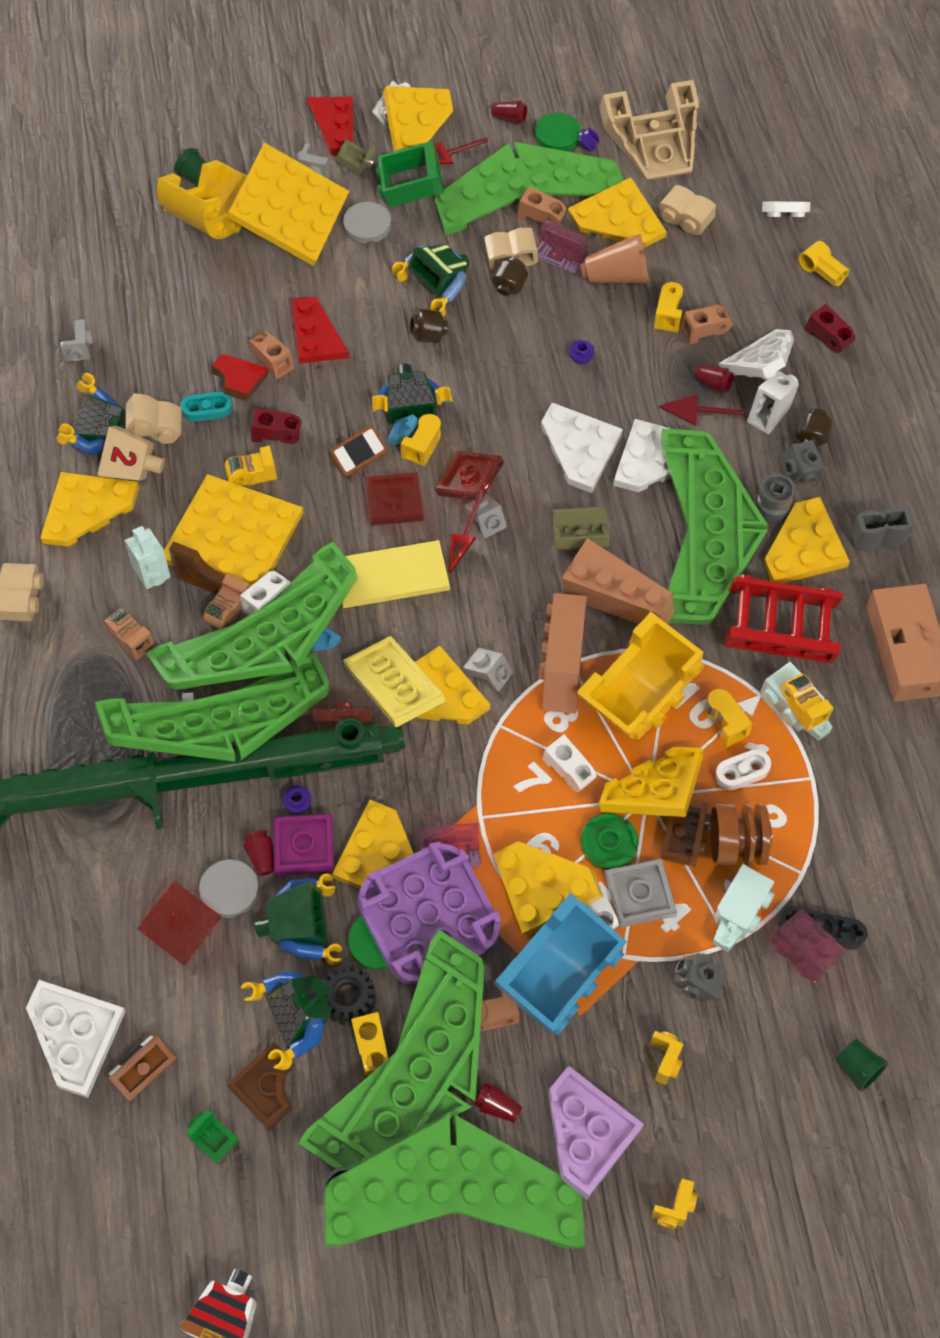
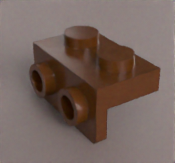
[660,802,711,867]

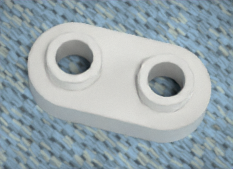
[762,201,810,217]
[715,750,771,790]

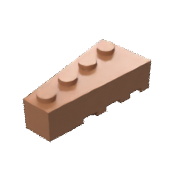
[562,538,675,624]
[539,593,587,713]

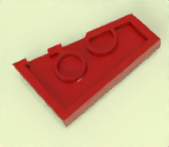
[307,96,354,155]
[291,296,349,364]

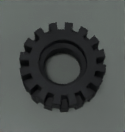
[323,965,376,1026]

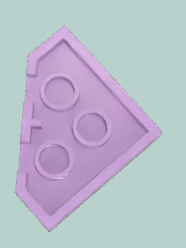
[548,1066,644,1200]

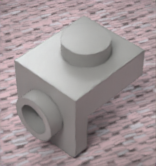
[296,143,330,179]
[61,319,94,361]
[464,494,507,538]
[463,648,513,691]

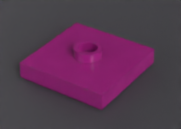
[274,814,334,875]

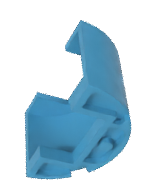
[493,893,627,1036]

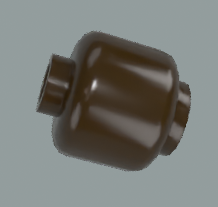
[492,257,528,297]
[409,309,448,343]
[795,408,832,448]

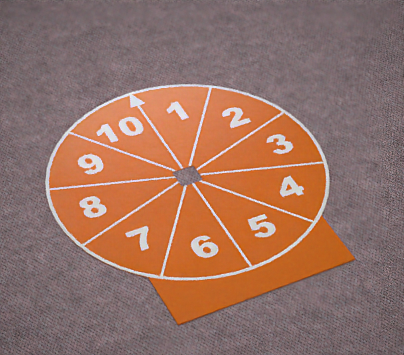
[433,649,819,1017]

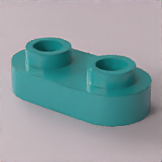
[180,392,233,422]

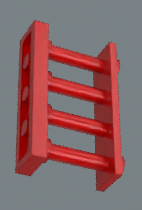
[724,575,844,664]

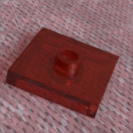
[435,451,504,501]
[366,472,424,526]
[313,701,374,722]
[137,880,222,965]

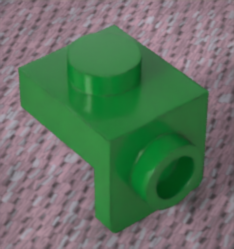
[186,1109,239,1165]

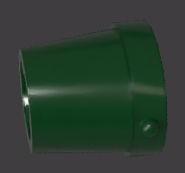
[174,148,207,187]
[836,1039,888,1092]

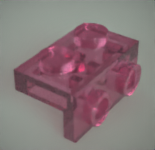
[772,908,846,983]

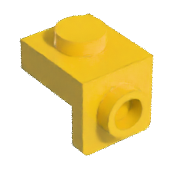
[650,1031,683,1085]
[651,1179,698,1229]

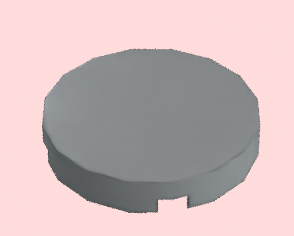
[343,202,391,244]
[199,859,259,919]

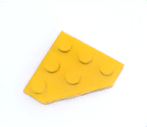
[383,86,453,151]
[568,177,667,248]
[40,472,139,547]
[763,497,850,583]
[415,646,490,725]
[599,747,703,817]
[332,800,414,889]
[493,841,604,935]

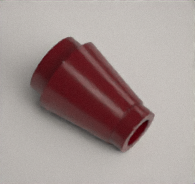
[492,100,528,125]
[694,364,734,393]
[243,830,274,877]
[473,1082,522,1124]

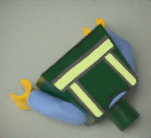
[392,244,469,317]

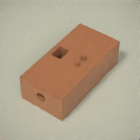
[866,584,940,702]

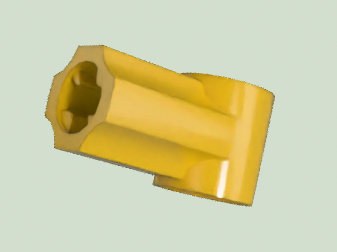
[798,241,850,287]

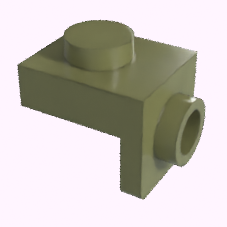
[335,139,376,175]

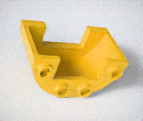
[157,160,247,239]
[577,612,704,739]

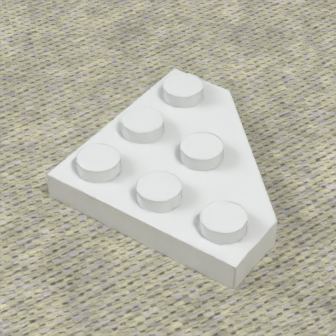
[719,329,794,379]
[541,403,623,493]
[613,419,672,492]
[26,980,126,1098]

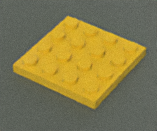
[226,142,349,266]
[164,474,304,588]

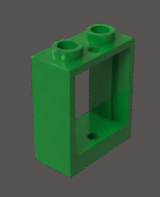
[376,141,444,208]

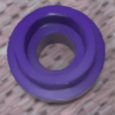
[579,128,600,151]
[569,340,595,364]
[282,786,312,814]

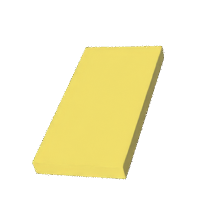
[342,540,450,608]
[343,636,446,727]

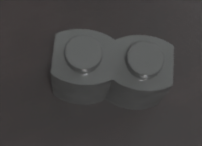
[851,507,914,550]

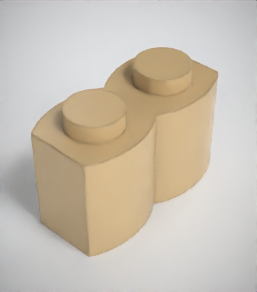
[659,185,716,235]
[484,227,538,272]
[125,394,181,444]
[0,563,44,621]

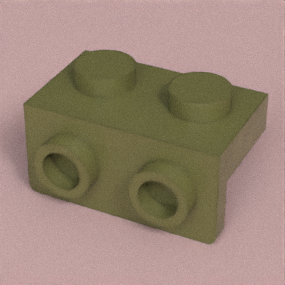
[553,507,610,550]

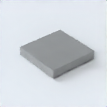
[604,859,677,928]

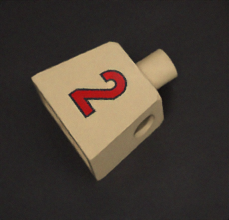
[97,426,165,480]

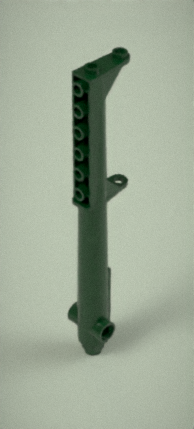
[0,718,406,829]

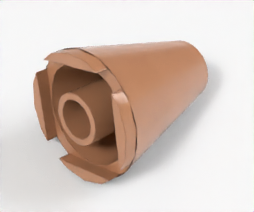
[581,234,649,284]

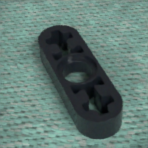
[779,906,868,950]

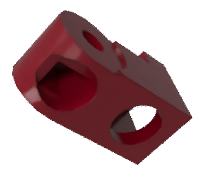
[804,303,855,353]
[251,408,302,444]

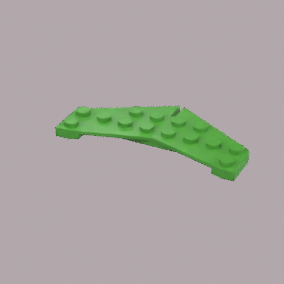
[435,142,624,235]
[661,428,768,625]
[146,541,357,690]
[95,652,329,762]
[298,930,485,1169]
[324,1115,585,1249]

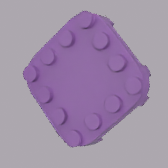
[358,841,501,986]

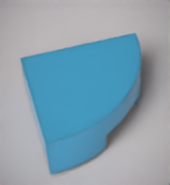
[388,415,419,446]
[311,627,341,651]

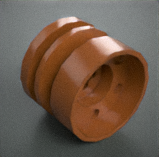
[710,804,772,865]

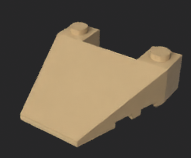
[599,80,699,181]

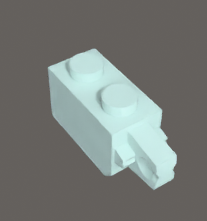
[124,526,171,589]
[760,662,833,741]
[713,864,775,952]

